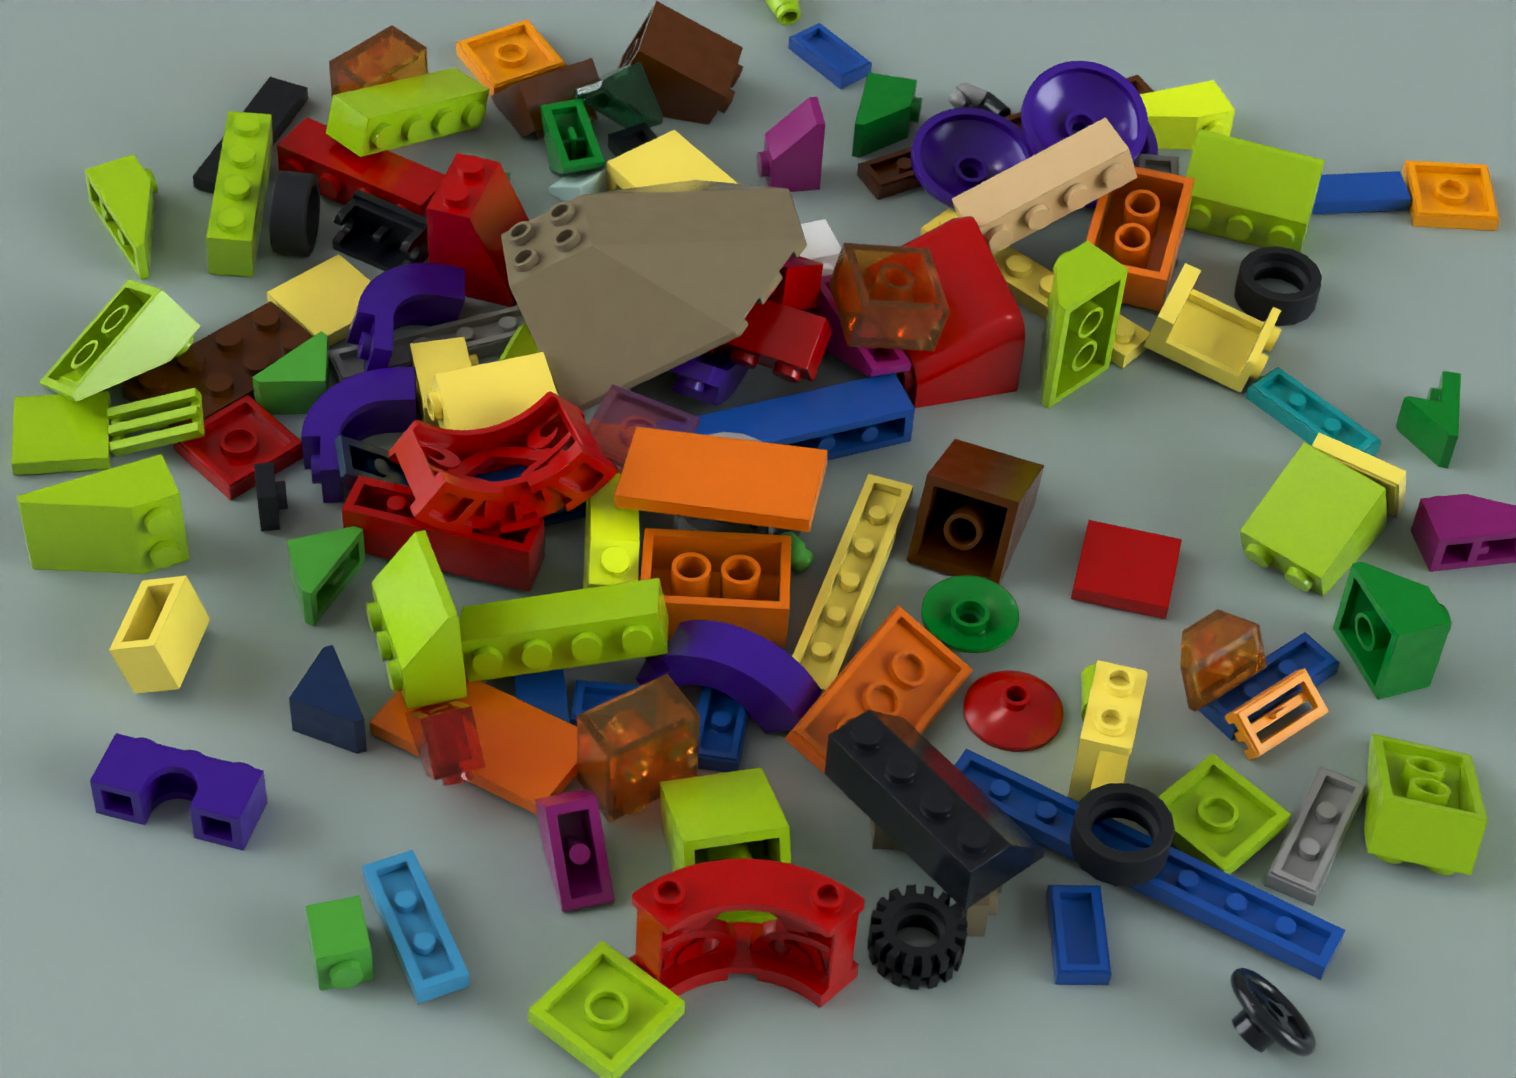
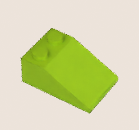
[39,279,200,402]
[16,454,190,574]
[1364,733,1488,876]

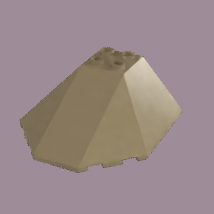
[501,180,807,412]

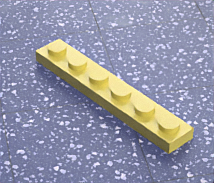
[920,208,1149,369]
[792,474,914,697]

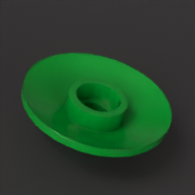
[921,575,1019,653]

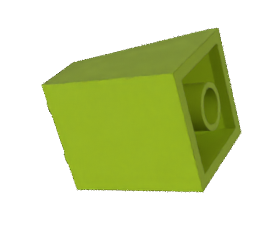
[1240,442,1388,596]
[659,767,791,923]

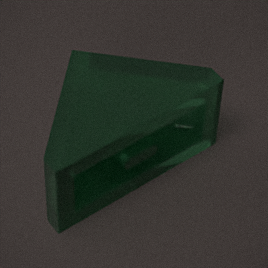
[573,61,663,128]

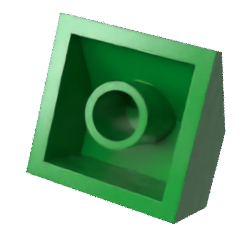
[1333,562,1452,700]

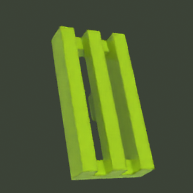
[107,388,205,457]

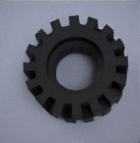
[867,885,968,990]

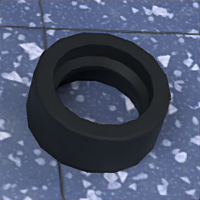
[269,171,320,257]
[1234,246,1322,326]
[1070,783,1175,886]

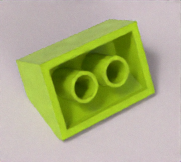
[1185,129,1325,252]
[1040,240,1128,409]
[366,530,468,710]

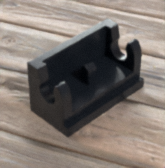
[332,189,429,271]

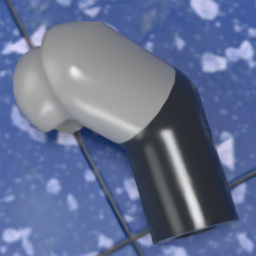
[949,83,1011,117]

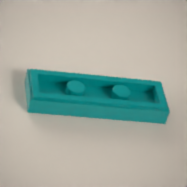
[1246,367,1381,456]

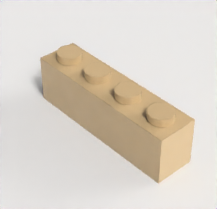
[952,117,1137,254]

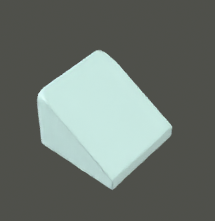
[549,167,607,201]

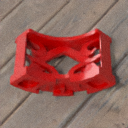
[388,391,618,534]
[629,858,865,1008]

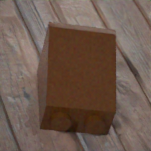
[607,1,743,125]
[907,439,1044,585]

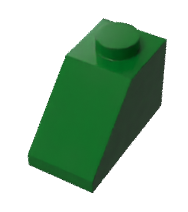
[852,72,923,157]

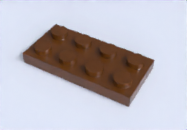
[121,301,313,430]

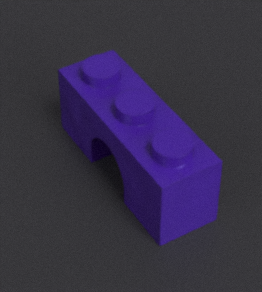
[90,733,268,851]

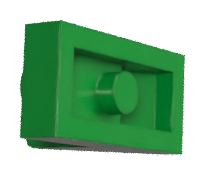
[1396,371,1461,468]

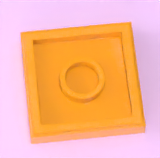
[456,19,566,96]
[1402,160,1500,231]

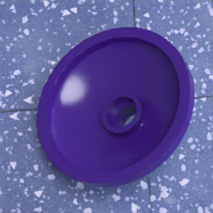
[1021,61,1148,161]
[911,108,1035,209]

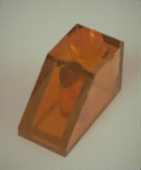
[1180,609,1267,712]

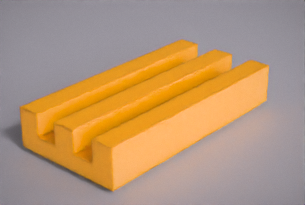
[1224,668,1329,760]

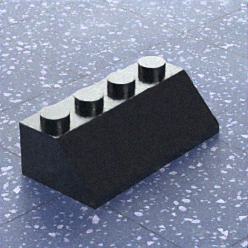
[825,710,1045,910]

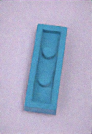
[362,850,470,1004]

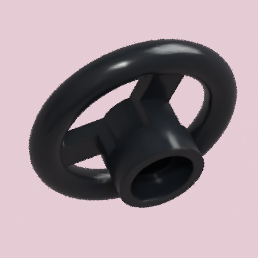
[1230,968,1316,1056]

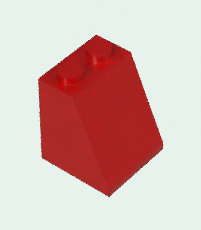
[426,153,530,307]

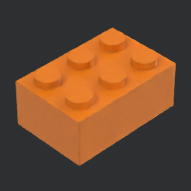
[1086,166,1194,311]
[641,528,791,648]

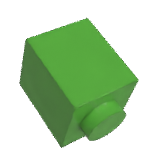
[305,895,374,990]

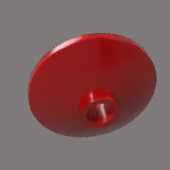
[963,670,1063,752]

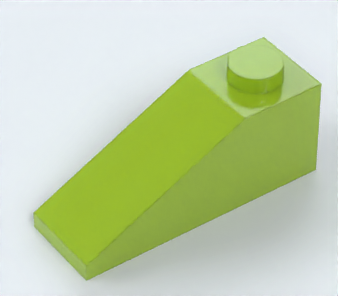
[85,154,158,280]

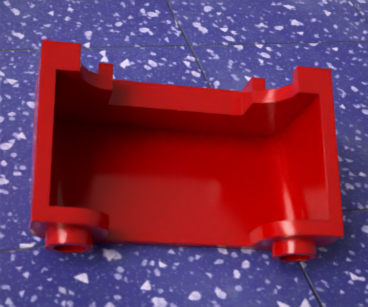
[857,216,1025,408]

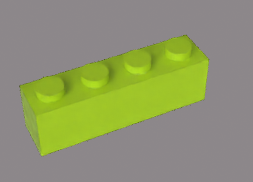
[326,67,490,157]
[206,111,273,277]
[460,578,669,682]

